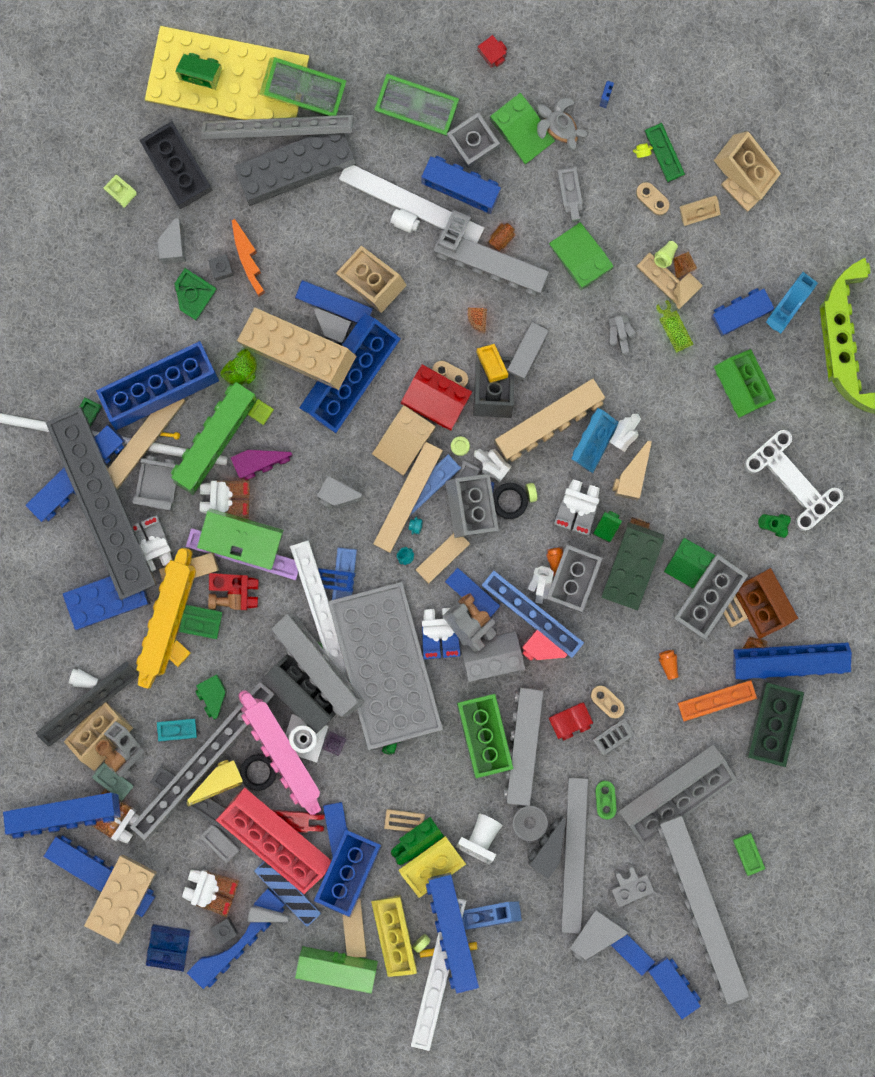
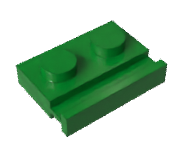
[179,605,223,639]

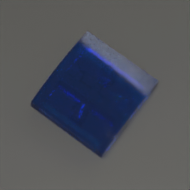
[146,924,191,972]

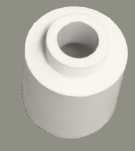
[390,209,420,234]

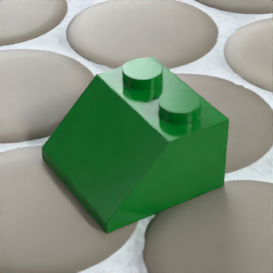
[175,53,222,90]
[664,538,715,588]

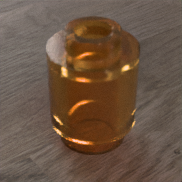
[488,222,515,252]

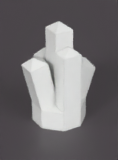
[609,414,641,452]
[474,449,512,482]
[528,566,554,604]

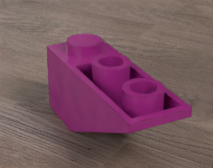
[231,450,293,481]

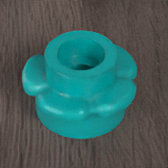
[408,516,423,535]
[396,547,414,565]

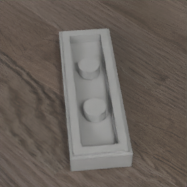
[507,322,549,381]

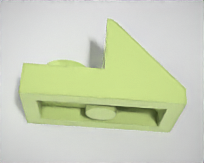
[103,175,137,208]

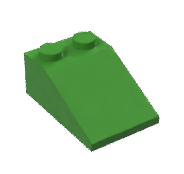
[490,93,555,165]
[549,222,614,290]

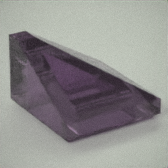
[322,731,347,756]

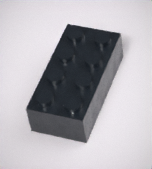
[139,121,213,209]

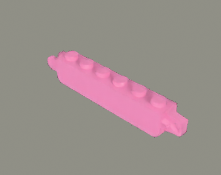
[238,691,321,815]

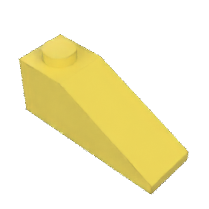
[187,760,243,807]

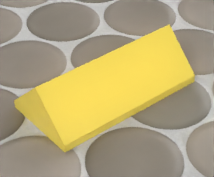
[371,895,417,977]

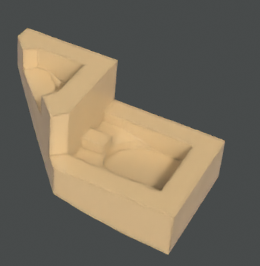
[673,273,703,309]

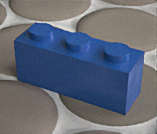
[711,288,775,337]
[648,957,701,1019]

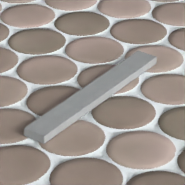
[201,115,354,139]
[561,778,588,933]

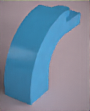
[766,272,818,334]

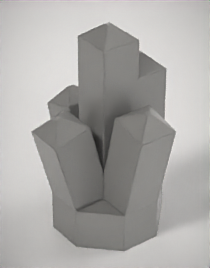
[608,315,635,356]

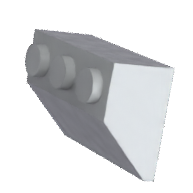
[445,474,499,538]
[317,476,364,510]
[546,545,603,613]
[460,632,525,682]

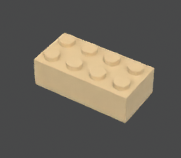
[84,855,157,944]

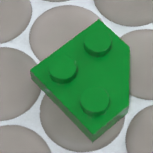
[174,268,217,321]

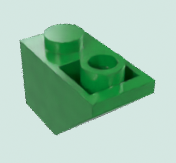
[593,511,622,543]
[195,675,227,720]

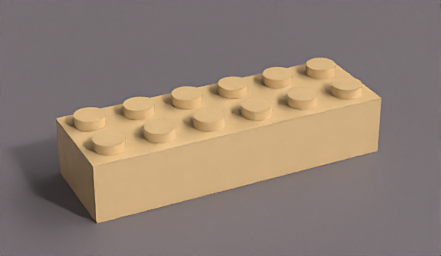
[237,308,356,390]
[494,379,605,462]

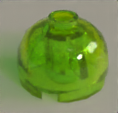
[220,348,257,385]

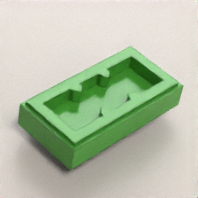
[733,833,765,876]

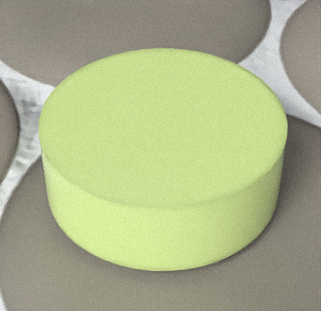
[451,436,470,456]
[525,483,537,503]
[412,934,430,953]

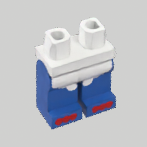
[422,608,460,659]

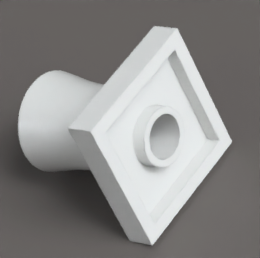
[285,714,329,763]
[455,814,503,865]

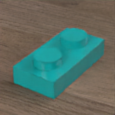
[157,719,197,741]

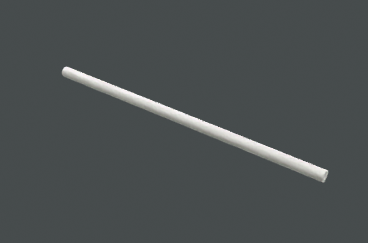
[0,413,228,466]

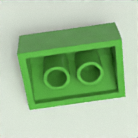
[713,349,776,418]

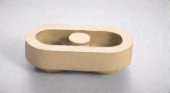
[636,182,669,216]
[432,361,468,387]
[591,686,624,718]

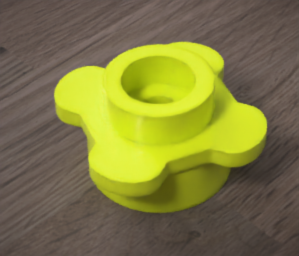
[633,143,653,158]

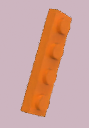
[677,680,757,722]

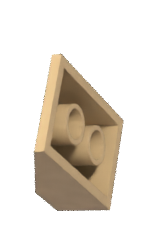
[714,131,781,200]
[336,246,407,313]
[372,405,436,476]
[612,441,652,500]

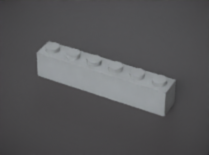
[434,230,549,297]
[271,614,365,717]
[503,688,543,806]

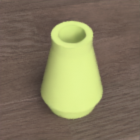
[654,241,678,268]

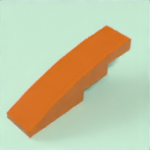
[232,219,265,297]

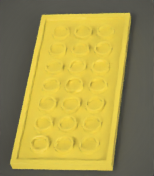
[145,26,309,120]

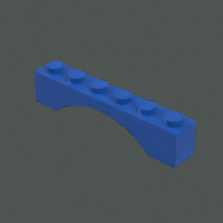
[187,888,285,989]

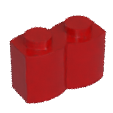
[549,702,593,741]

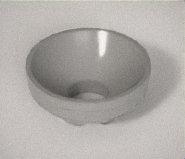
[513,806,548,841]

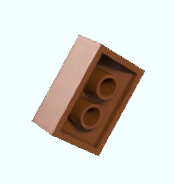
[736,568,799,639]

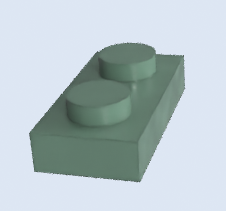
[92,762,134,801]

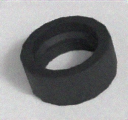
[493,483,528,520]
[240,754,277,791]

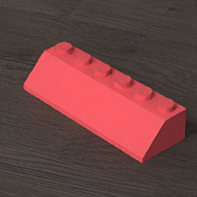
[216,787,332,894]

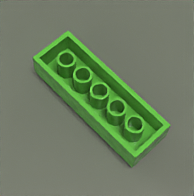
[171,382,257,495]

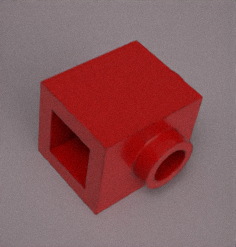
[477,35,507,68]

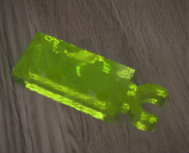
[656,300,694,353]

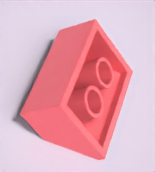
[521,630,567,661]

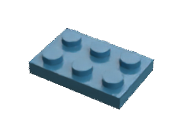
[571,408,619,473]

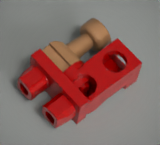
[208,573,259,610]

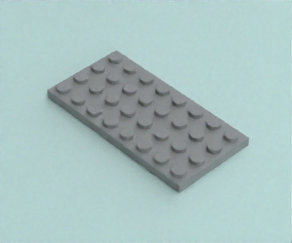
[328,582,443,751]

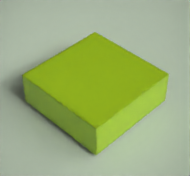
[248,399,274,425]

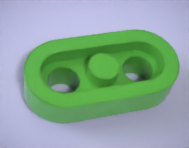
[595,781,616,820]

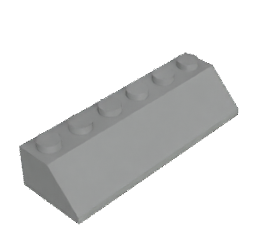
[619,745,737,846]

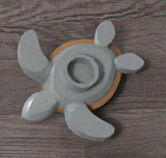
[536,98,587,150]

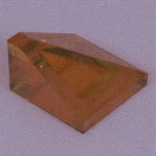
[674,252,697,279]
[742,636,768,649]

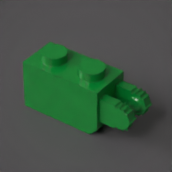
[391,817,445,866]

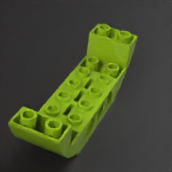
[819,258,875,414]

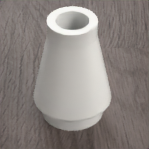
[68,668,98,688]

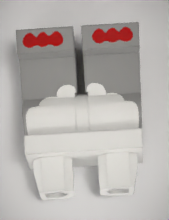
[553,479,600,536]
[132,515,173,572]

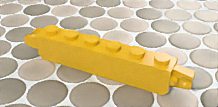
[136,548,196,689]

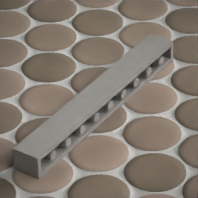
[130,682,276,841]
[657,813,749,1005]

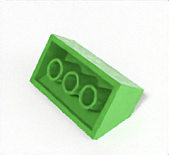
[456,694,513,778]

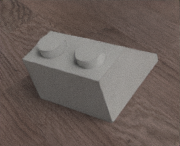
[447,112,500,169]
[155,218,186,264]

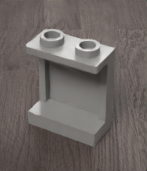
[132,456,177,511]

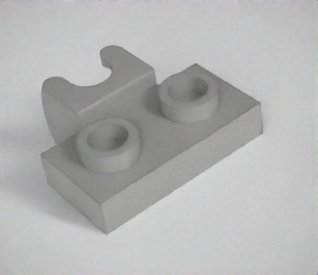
[611,864,654,907]

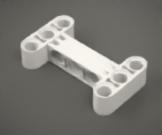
[744,430,843,531]

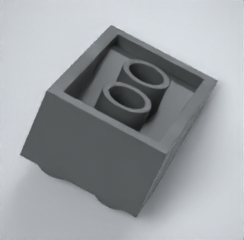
[473,355,514,418]

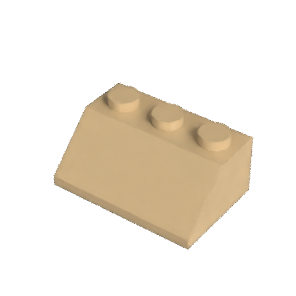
[64,702,133,771]

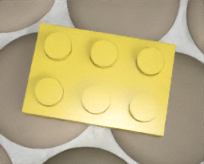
[398,836,466,898]

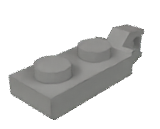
[557,167,583,222]

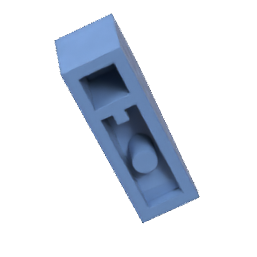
[462,902,522,930]

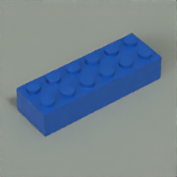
[299,313,401,433]
[96,341,219,430]

